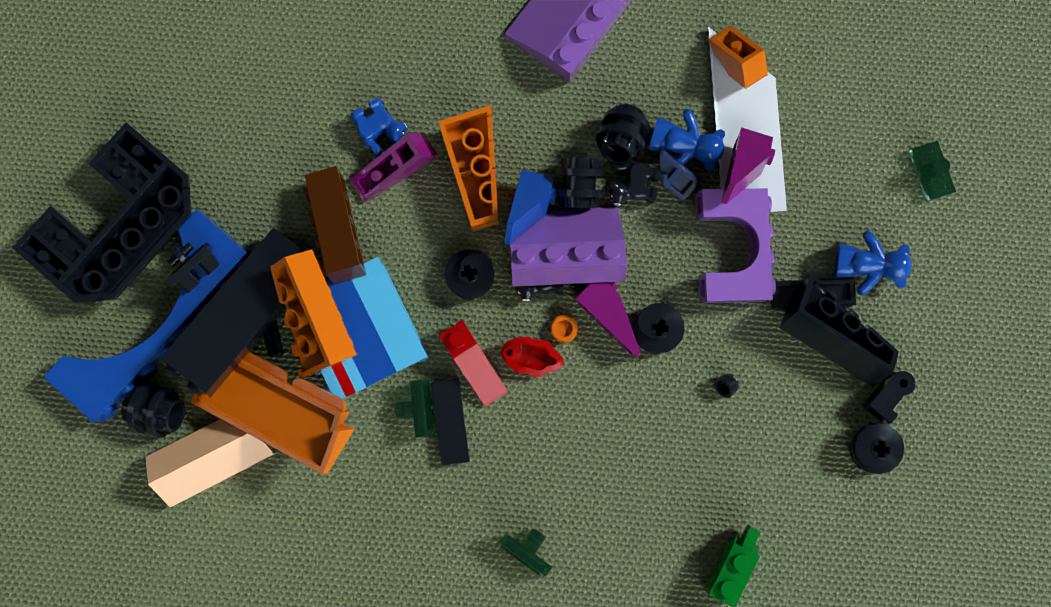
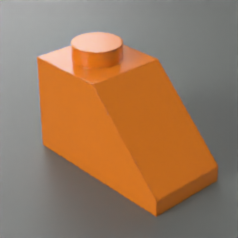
[709,26,768,89]

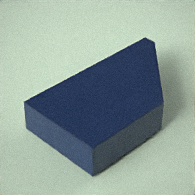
[659,148,701,201]

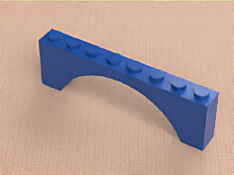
[44,209,250,422]

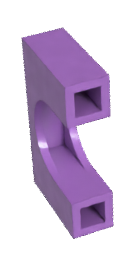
[695,188,776,303]

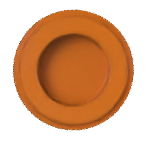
[550,315,578,343]

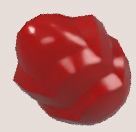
[501,337,564,377]

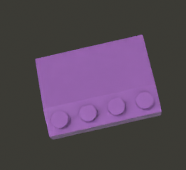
[504,0,632,83]
[509,206,627,286]

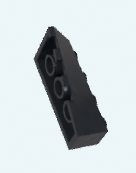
[779,273,899,387]

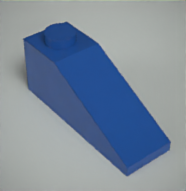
[504,170,557,245]

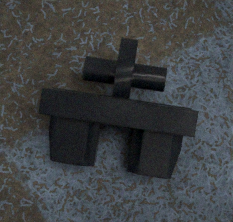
[167,242,220,293]

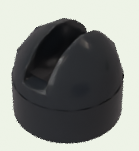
[714,373,739,398]

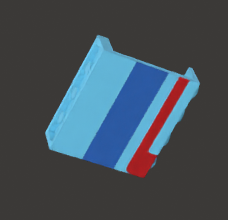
[317,257,430,400]

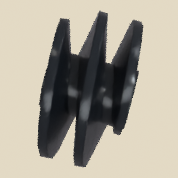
[444,249,494,299]
[633,303,685,354]
[849,423,904,474]

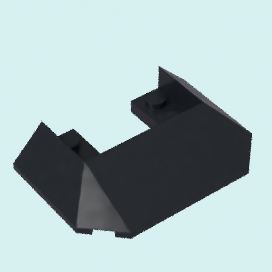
[13,122,192,303]

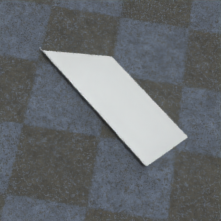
[708,27,787,212]

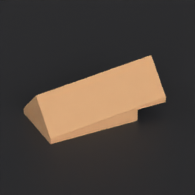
[145,419,275,507]

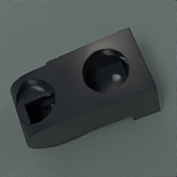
[862,371,916,424]

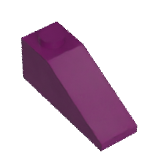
[721,127,775,204]
[350,132,438,202]
[575,282,640,358]

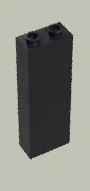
[160,228,304,398]

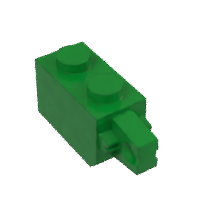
[704,525,761,607]

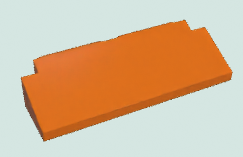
[191,352,355,474]

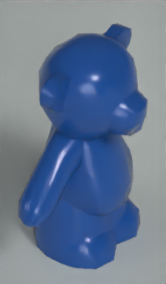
[649,109,725,172]
[833,230,912,295]

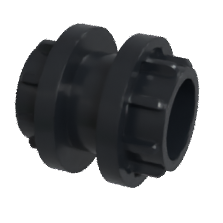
[596,104,650,164]
[556,157,604,208]
[121,384,185,438]

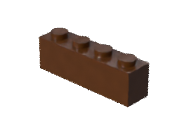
[303,166,367,284]

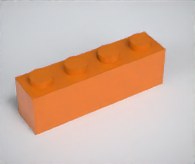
[438,105,499,232]
[270,249,357,379]

